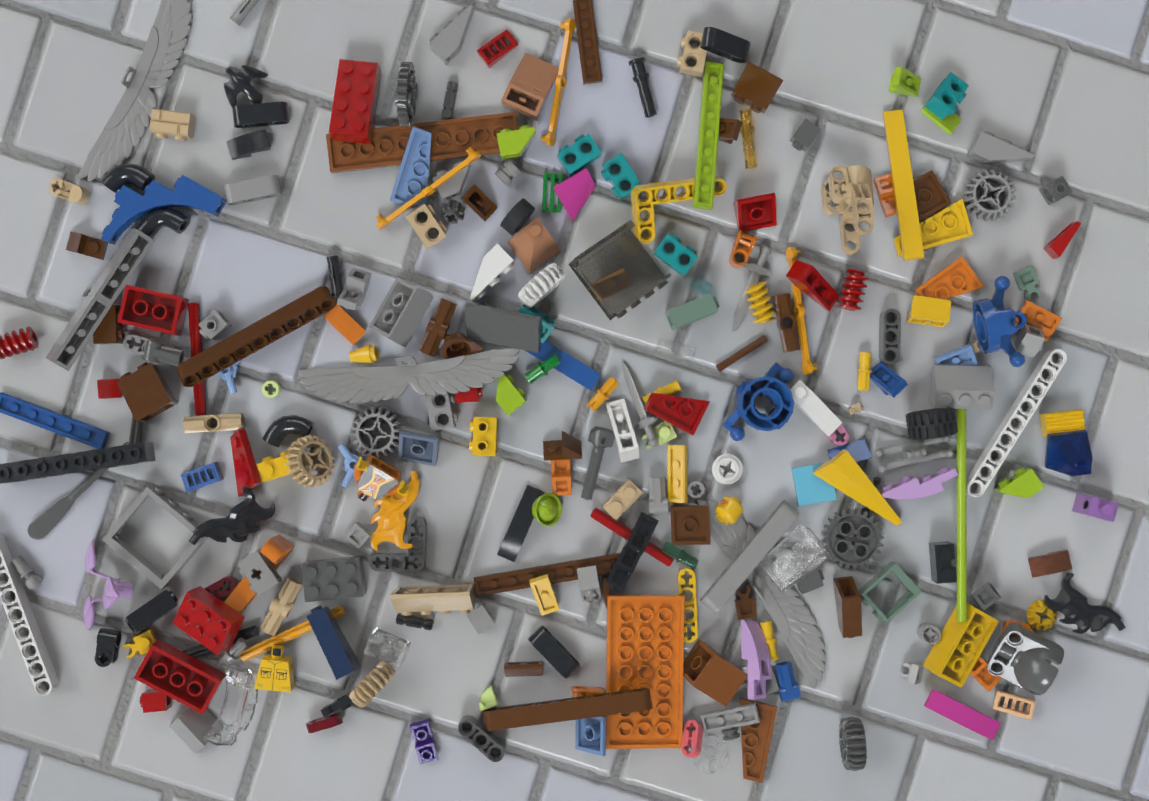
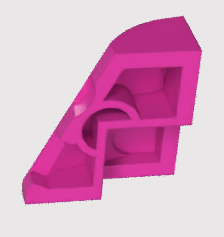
[553,168,596,221]

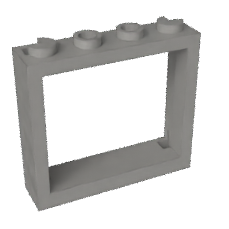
[103,486,209,590]

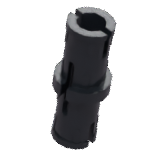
[326,256,343,296]

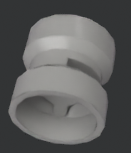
[495,160,521,186]
[917,622,941,645]

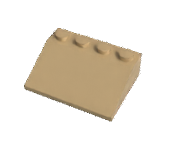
[390,584,475,616]

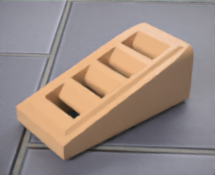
[992,690,1036,720]

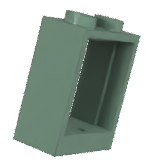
[665,293,720,330]
[859,561,922,623]

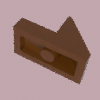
[718,118,743,144]
[66,231,108,260]
[543,431,582,461]

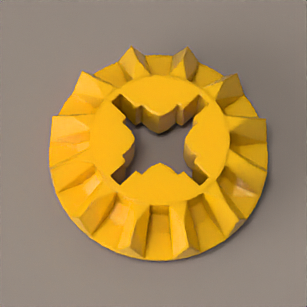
[1026,600,1058,631]

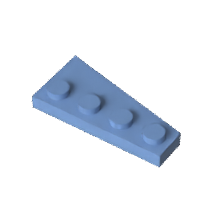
[390,126,432,209]

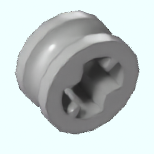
[688,481,705,498]

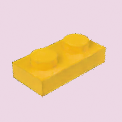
[529,574,560,615]

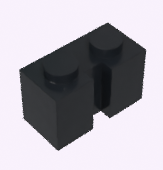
[929,541,957,584]

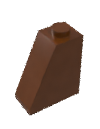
[833,576,862,638]

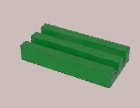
[542,173,563,213]

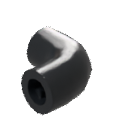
[100,163,155,193]
[136,208,190,239]
[262,415,314,447]

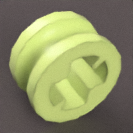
[262,380,281,398]

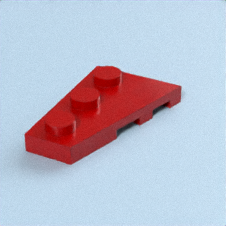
[643,392,710,436]
[230,429,262,497]

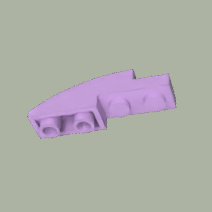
[879,466,958,500]
[741,619,772,700]

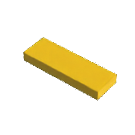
[667,445,688,503]

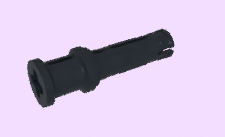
[628,57,657,118]

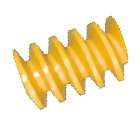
[744,281,776,324]

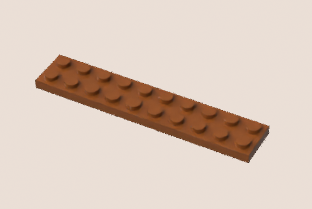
[326,112,519,173]

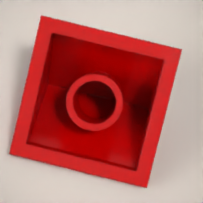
[733,193,777,232]

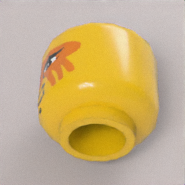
[715,496,744,525]

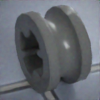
[721,727,740,741]

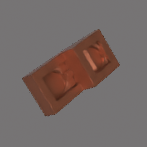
[1028,550,1072,578]

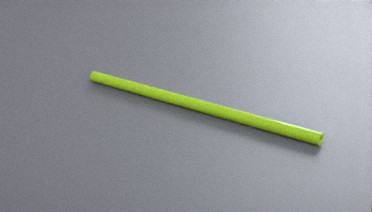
[956,409,967,622]

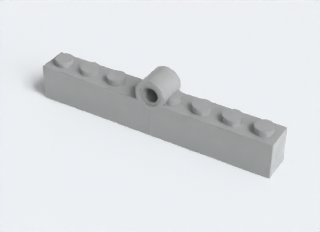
[46,228,155,371]

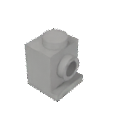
[198,310,232,340]

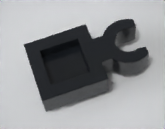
[320,691,352,717]

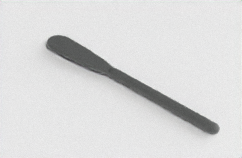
[27,442,129,540]

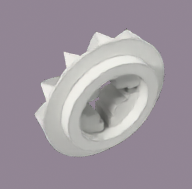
[712,454,743,485]

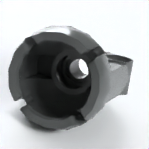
[987,622,1064,695]

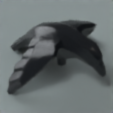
[224,65,268,107]

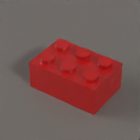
[117,285,189,336]
[173,586,245,655]

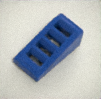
[181,462,224,493]

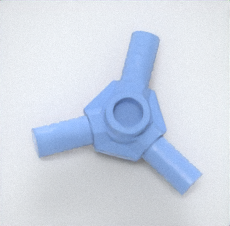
[217,359,243,394]
[338,443,366,488]

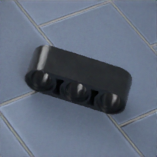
[700,27,751,63]
[232,102,289,128]
[528,626,580,679]

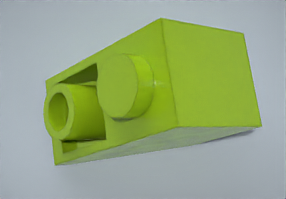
[497,125,536,160]
[496,372,527,416]
[994,467,1045,498]

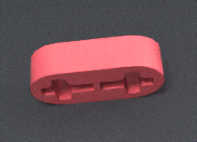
[681,720,703,759]

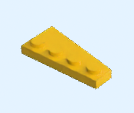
[893,198,973,257]

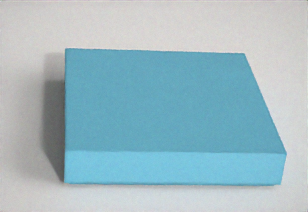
[791,462,837,506]

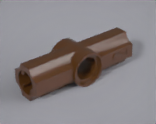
[773,293,801,353]
[419,298,457,357]

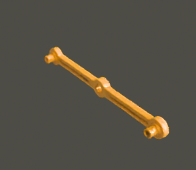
[541,18,576,146]
[375,147,482,230]
[785,247,817,375]

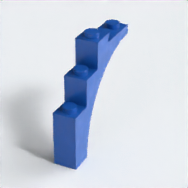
[101,175,227,245]

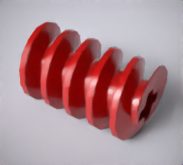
[837,269,870,311]
[0,326,39,359]

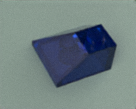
[1044,429,1093,476]

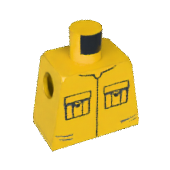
[254,645,295,693]

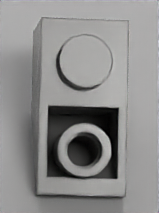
[432,161,470,202]
[577,565,601,603]

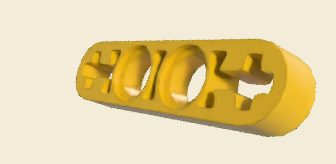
[678,567,698,643]

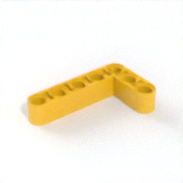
[631,176,727,244]

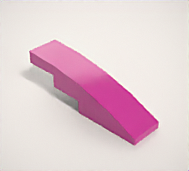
[924,689,1001,740]

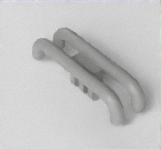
[875,436,954,472]

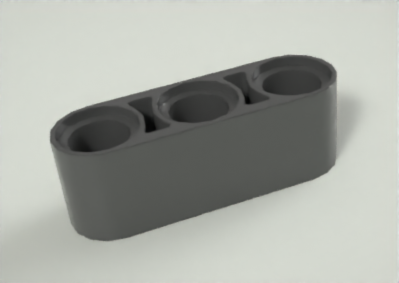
[879,308,901,365]
[458,715,505,762]

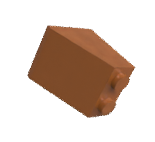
[683,639,748,707]

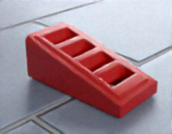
[477,29,519,69]
[1043,221,1081,259]

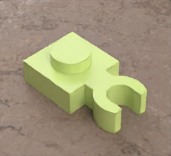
[641,421,677,449]

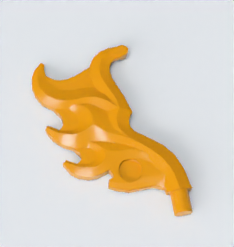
[370,471,421,551]

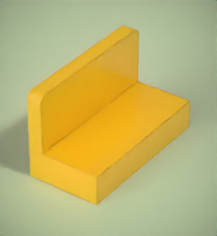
[906,295,951,328]

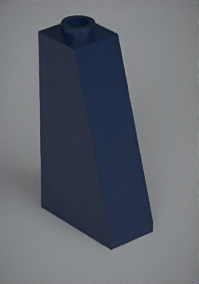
[306,605,361,680]

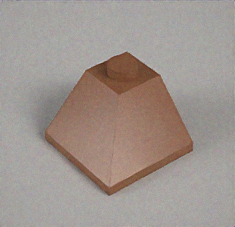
[507,218,561,273]

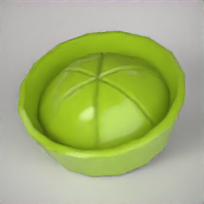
[532,493,562,527]

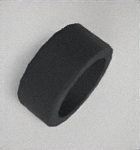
[500,198,535,235]

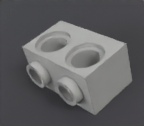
[425,392,458,431]

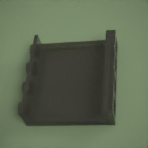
[568,220,672,321]

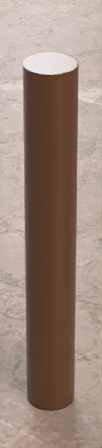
[716,335,768,372]

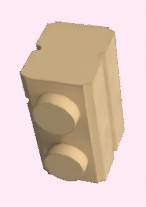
[149,109,195,142]
[602,478,643,520]

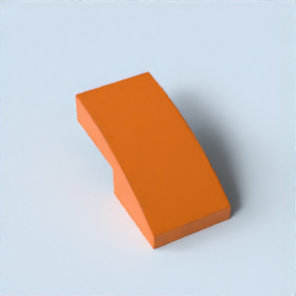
[874,173,897,218]
[324,303,366,345]
[551,459,572,496]
[970,656,1002,692]

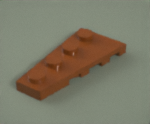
[739,698,777,783]

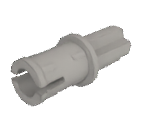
[216,638,247,671]

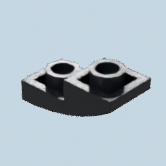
[227,129,271,160]

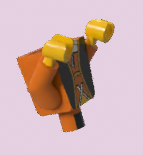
[354,454,411,501]

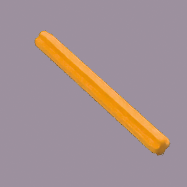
[239,605,346,662]

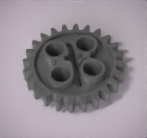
[395,62,418,127]
[821,508,884,571]

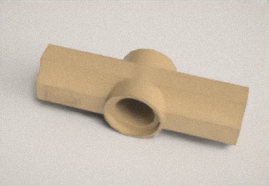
[183,413,245,433]
[260,577,303,636]

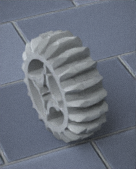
[962,169,1016,221]
[350,407,403,459]

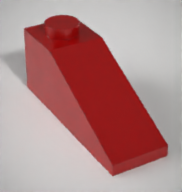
[786,260,840,312]

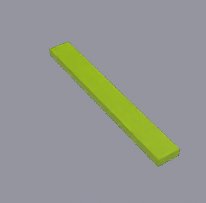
[692,61,724,210]

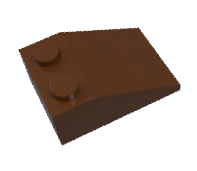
[731,61,783,113]

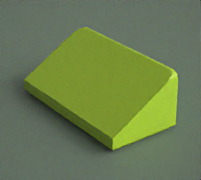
[921,102,962,135]

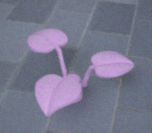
[83,539,133,630]

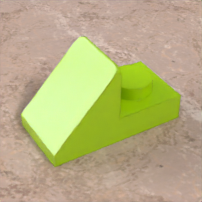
[889,67,921,97]

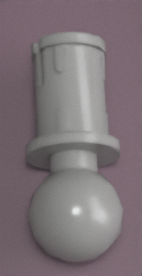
[11,556,41,590]

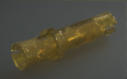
[739,109,757,169]

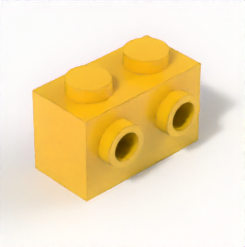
[469,417,498,456]
[257,451,292,482]

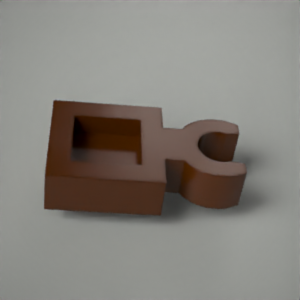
[734,584,757,620]

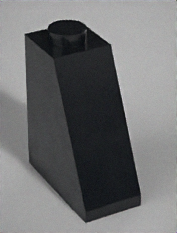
[125,590,178,636]

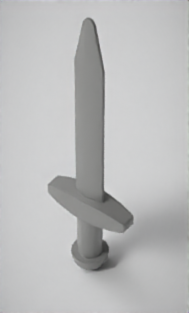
[732,246,772,332]
[621,362,659,447]

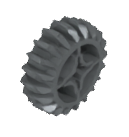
[839,717,867,771]

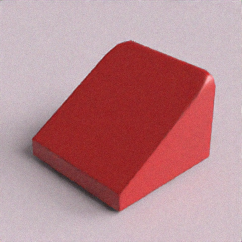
[97,379,122,399]

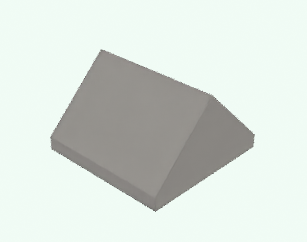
[170,707,224,754]

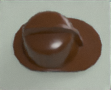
[440,332,484,359]

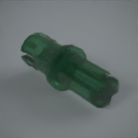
[662,542,699,570]

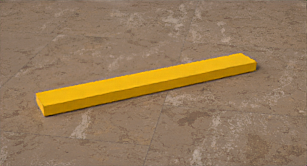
[883,109,924,261]

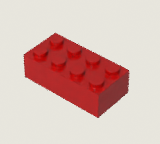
[329,59,381,144]
[134,639,226,714]

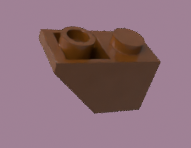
[93,305,125,345]

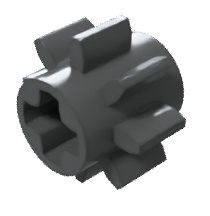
[441,200,465,224]

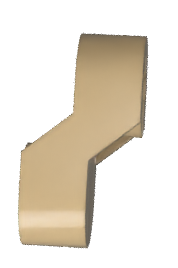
[49,178,90,205]

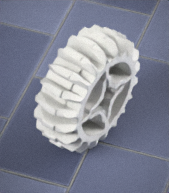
[518,263,566,308]

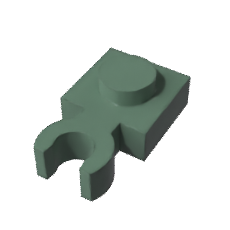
[1012,265,1041,301]

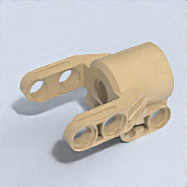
[821,165,874,255]

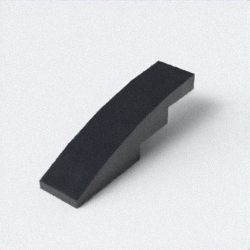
[605,512,659,592]

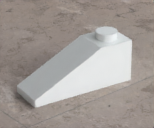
[790,380,842,437]
[606,399,639,463]

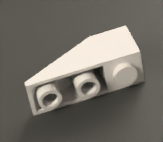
[470,243,514,301]

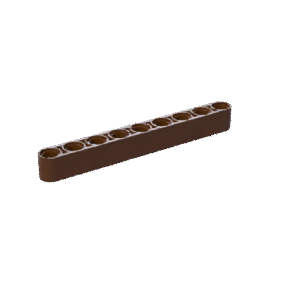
[177,286,336,387]
[483,688,653,731]

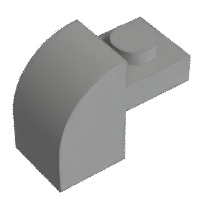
[337,268,371,310]

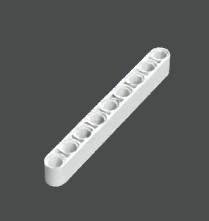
[966,349,1067,497]
[0,533,59,696]

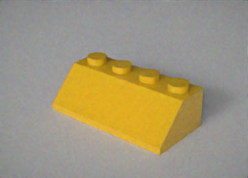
[922,603,999,688]

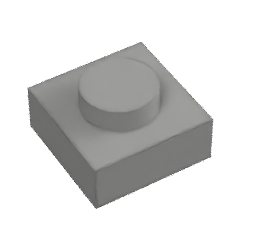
[345,522,372,550]

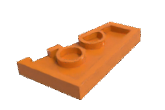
[914,256,984,299]

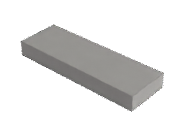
[700,702,761,734]

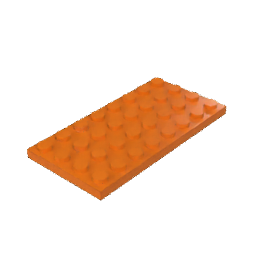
[606,595,685,749]

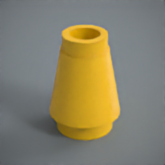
[349,344,379,363]

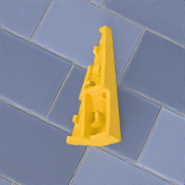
[812,449,902,526]

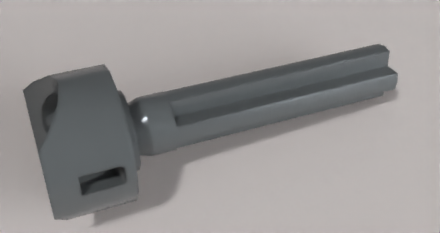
[581,426,615,500]

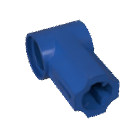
[775,661,801,702]

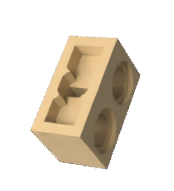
[677,30,707,77]
[405,203,447,249]

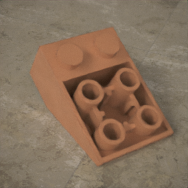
[501,53,559,121]

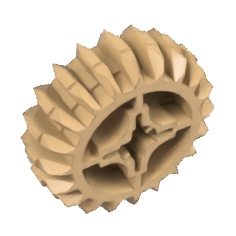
[285,435,336,488]
[349,660,396,708]

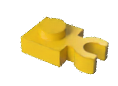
[122,629,157,658]

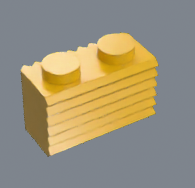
[1039,409,1086,440]

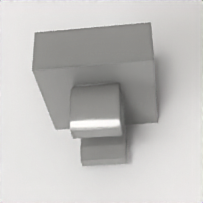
[901,663,924,684]

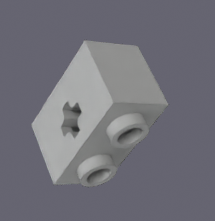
[237,549,282,596]

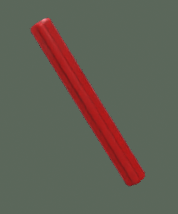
[590,508,674,567]

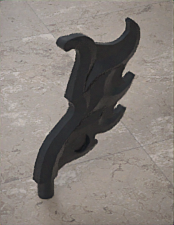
[189,486,275,545]
[1044,573,1126,634]

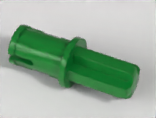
[525,354,561,384]

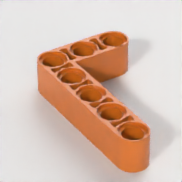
[224,534,295,614]

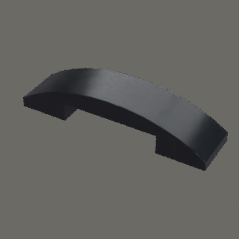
[497,485,545,562]

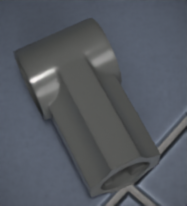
[142,340,184,366]

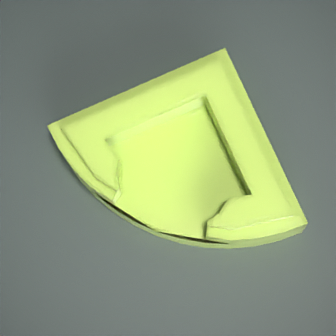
[479,686,499,711]

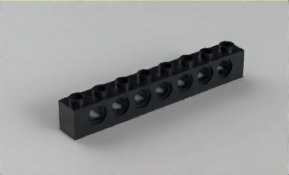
[0,442,156,484]

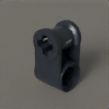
[95,628,122,667]

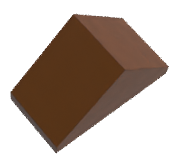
[461,184,498,221]

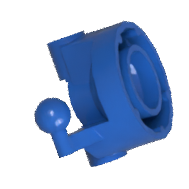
[973,276,1026,367]
[722,362,794,441]

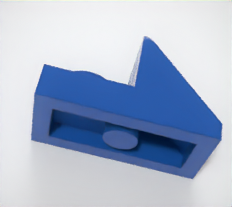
[870,362,908,398]

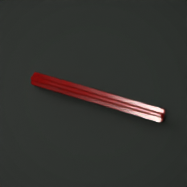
[188,303,207,416]

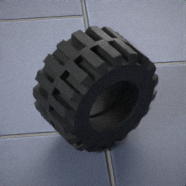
[905,407,958,440]

